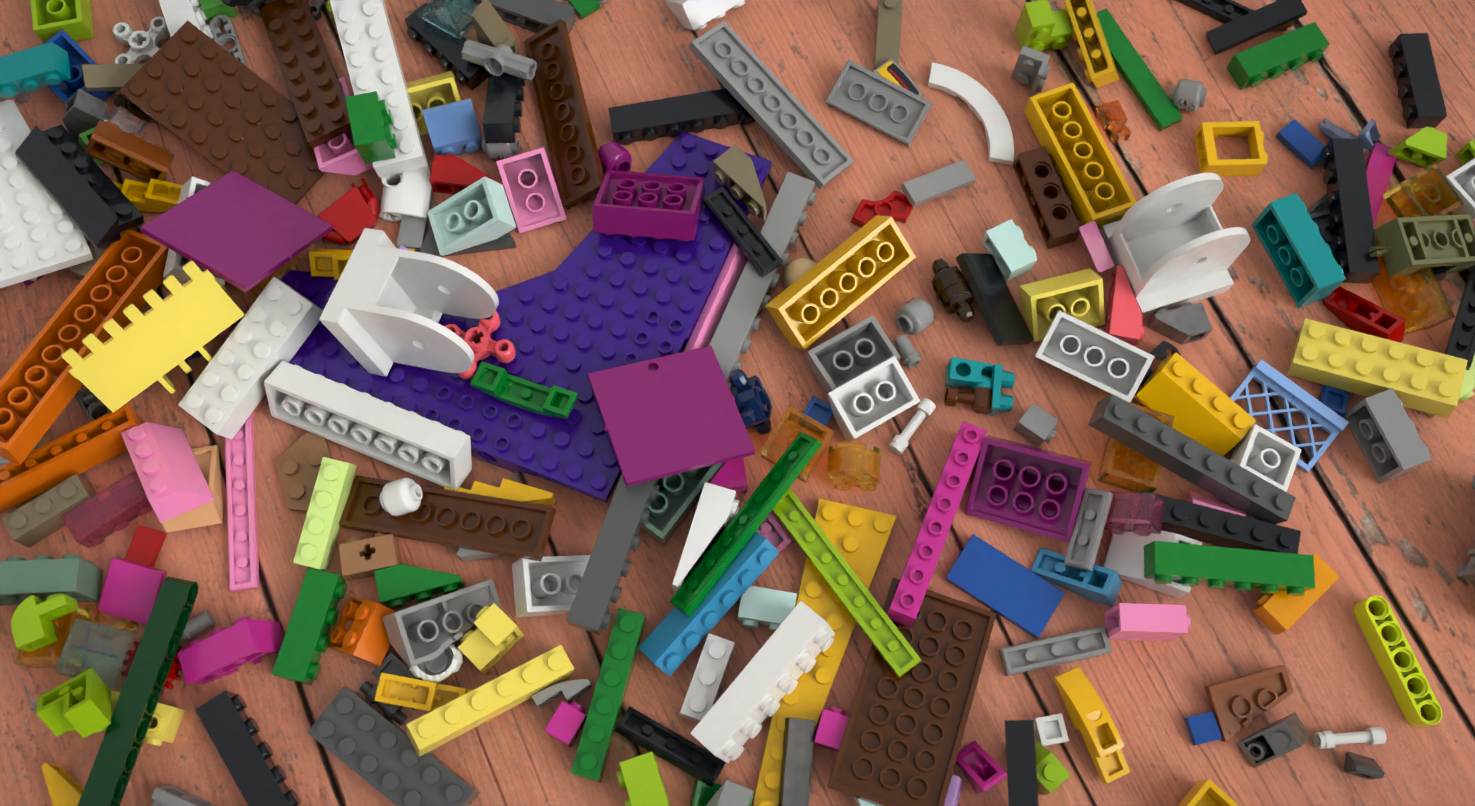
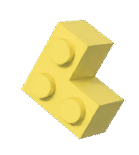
[458,603,524,674]

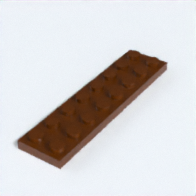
[258,0,351,149]
[524,19,604,209]
[339,475,556,561]

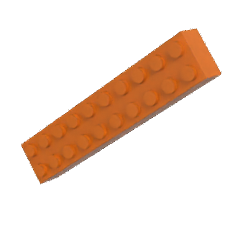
[0,229,169,465]

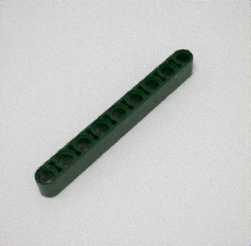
[78,576,198,806]

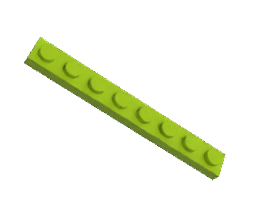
[772,487,921,678]

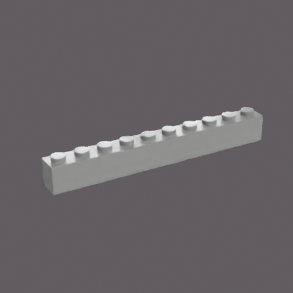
[709,172,817,391]

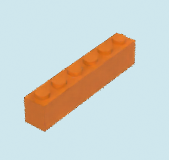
[0,404,145,513]

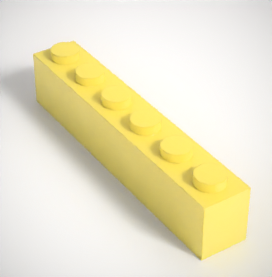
[406,645,574,757]

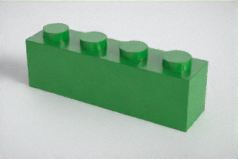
[1226,22,1330,90]
[272,567,347,686]

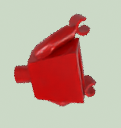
[318,178,379,246]

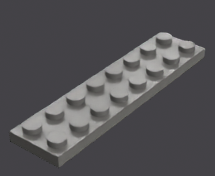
[689,21,854,189]

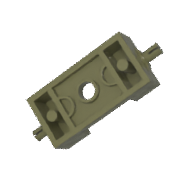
[1368,214,1475,277]

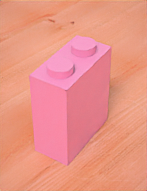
[1104,603,1191,642]

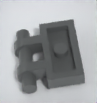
[360,652,422,725]

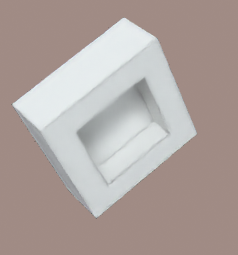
[1033,713,1069,746]

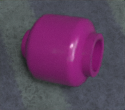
[598,141,632,173]

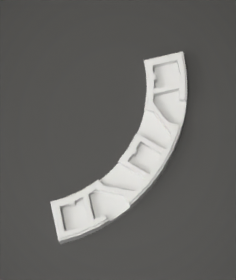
[928,62,1014,165]

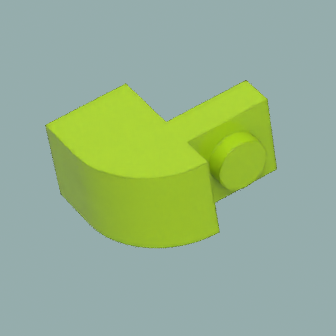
[11,593,79,652]

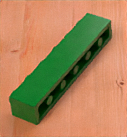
[1144,541,1315,596]
[571,608,646,783]

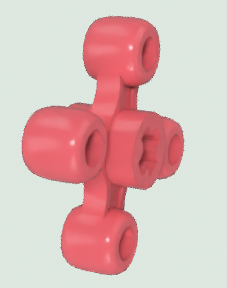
[444,311,516,380]

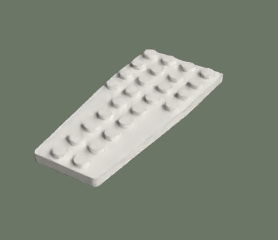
[0,100,93,288]

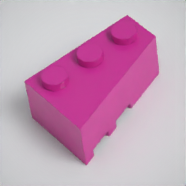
[178,617,284,684]

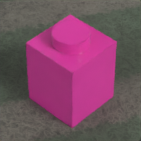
[544,700,587,747]
[813,706,849,752]

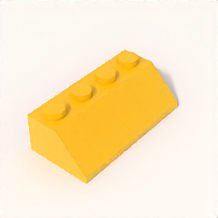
[1134,352,1256,456]

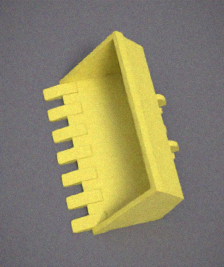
[61,261,245,413]

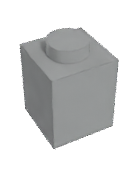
[1013,403,1059,448]

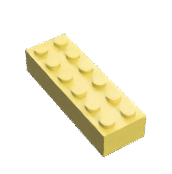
[1287,318,1468,418]

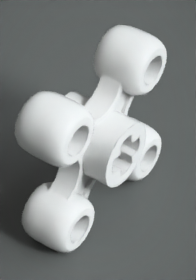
[112,16,170,64]

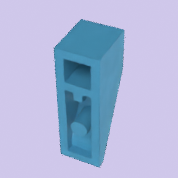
[1031,548,1122,607]

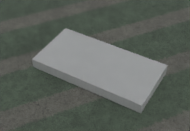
[825,59,933,147]

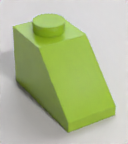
[1388,126,1447,169]
[1005,740,1071,795]

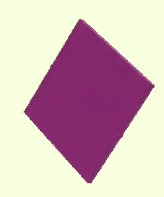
[141,170,333,292]
[588,346,755,487]

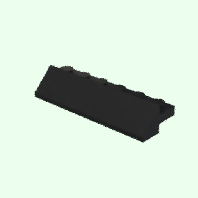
[15,125,144,249]

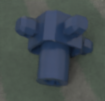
[730,369,772,435]

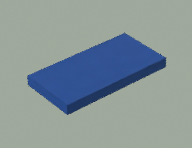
[945,534,1065,639]

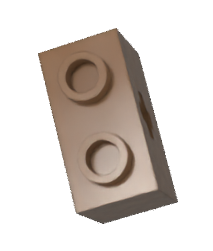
[338,533,402,581]

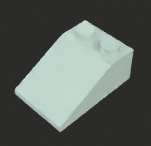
[427,176,516,256]

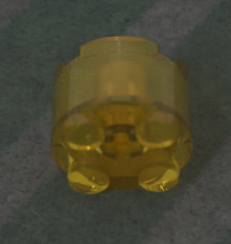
[827,442,881,491]

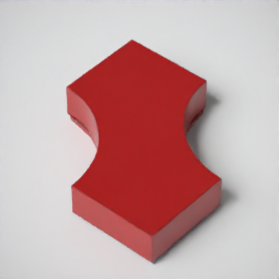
[851,190,914,228]

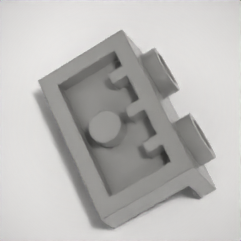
[1011,46,1051,97]

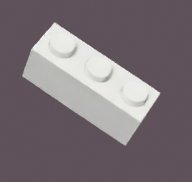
[680,633,735,723]

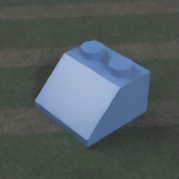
[422,98,483,156]

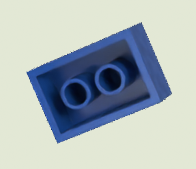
[42,29,116,105]

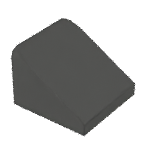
[1344,752,1384,780]

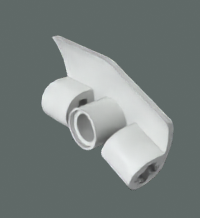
[379,166,432,222]

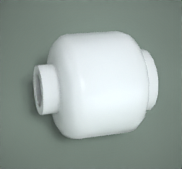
[380,478,423,516]

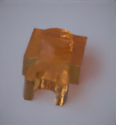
[1094,100,1131,144]

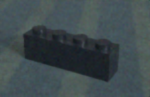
[405,3,489,91]
[1389,33,1447,129]
[482,73,526,143]

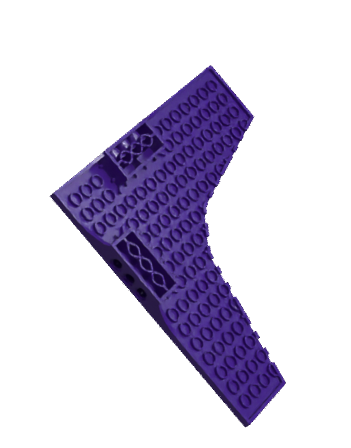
[280,132,772,503]

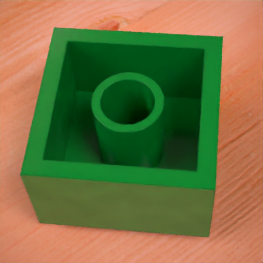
[345,91,398,164]

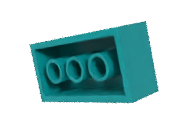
[1252,193,1346,308]

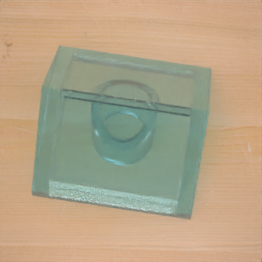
[417,0,476,40]
[55,618,134,688]

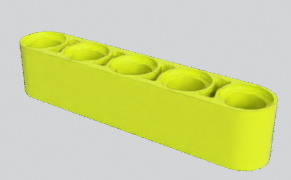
[1354,595,1443,728]

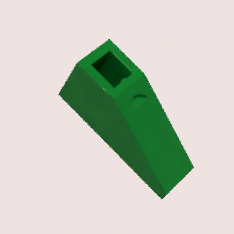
[374,564,466,609]

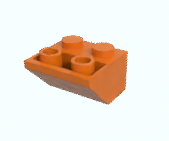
[328,596,396,666]

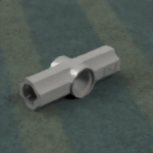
[462,39,537,81]

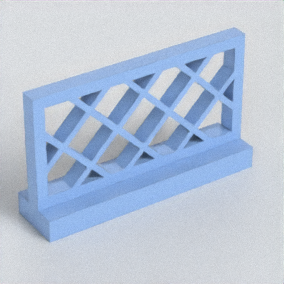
[1230,359,1349,473]

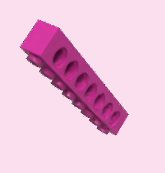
[887,421,987,628]

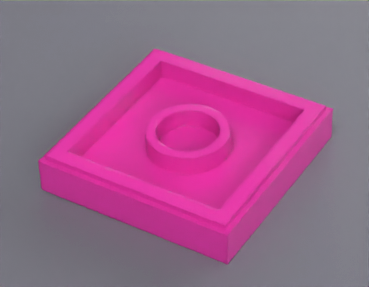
[98,557,167,625]

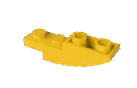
[309,248,415,280]
[1053,666,1130,784]

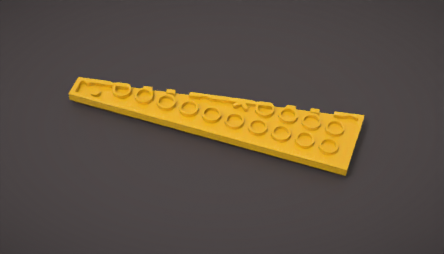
[753,498,897,806]

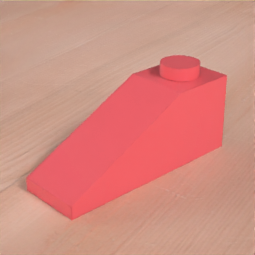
[1104,265,1145,346]

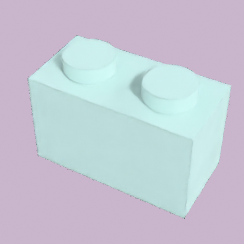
[982,219,1037,282]
[737,586,797,632]

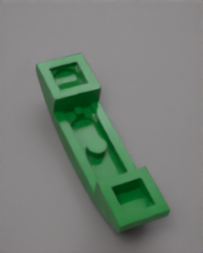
[470,361,578,418]

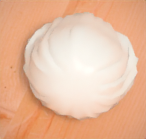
[409,644,463,683]

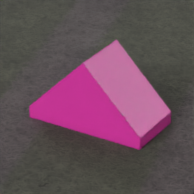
[710,457,748,494]
[956,741,1007,794]

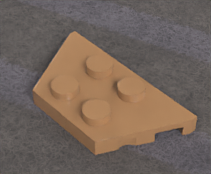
[275,431,332,512]

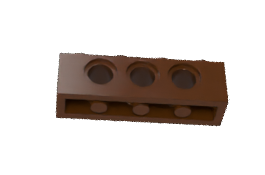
[1013,146,1081,249]

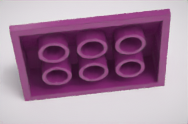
[593,170,704,242]
[965,435,1092,543]

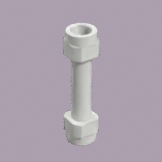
[888,398,936,455]
[1313,727,1387,749]

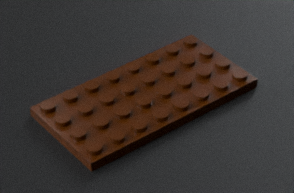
[119,20,326,205]
[827,578,997,806]

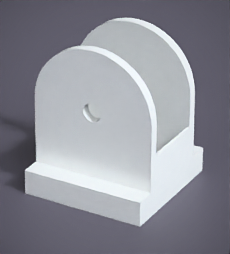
[1099,173,1250,318]
[319,228,499,377]

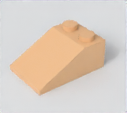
[162,445,223,533]

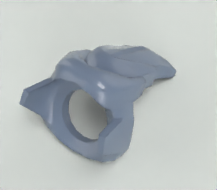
[1318,118,1381,153]

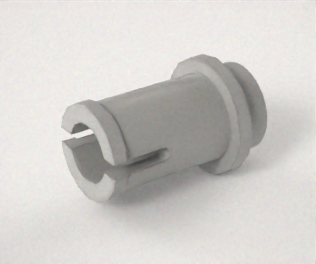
[893,334,921,368]
[181,610,215,642]

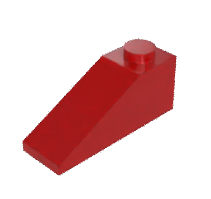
[429,154,507,197]
[1323,286,1405,343]

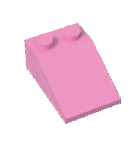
[496,147,567,233]

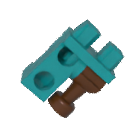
[944,357,1015,416]

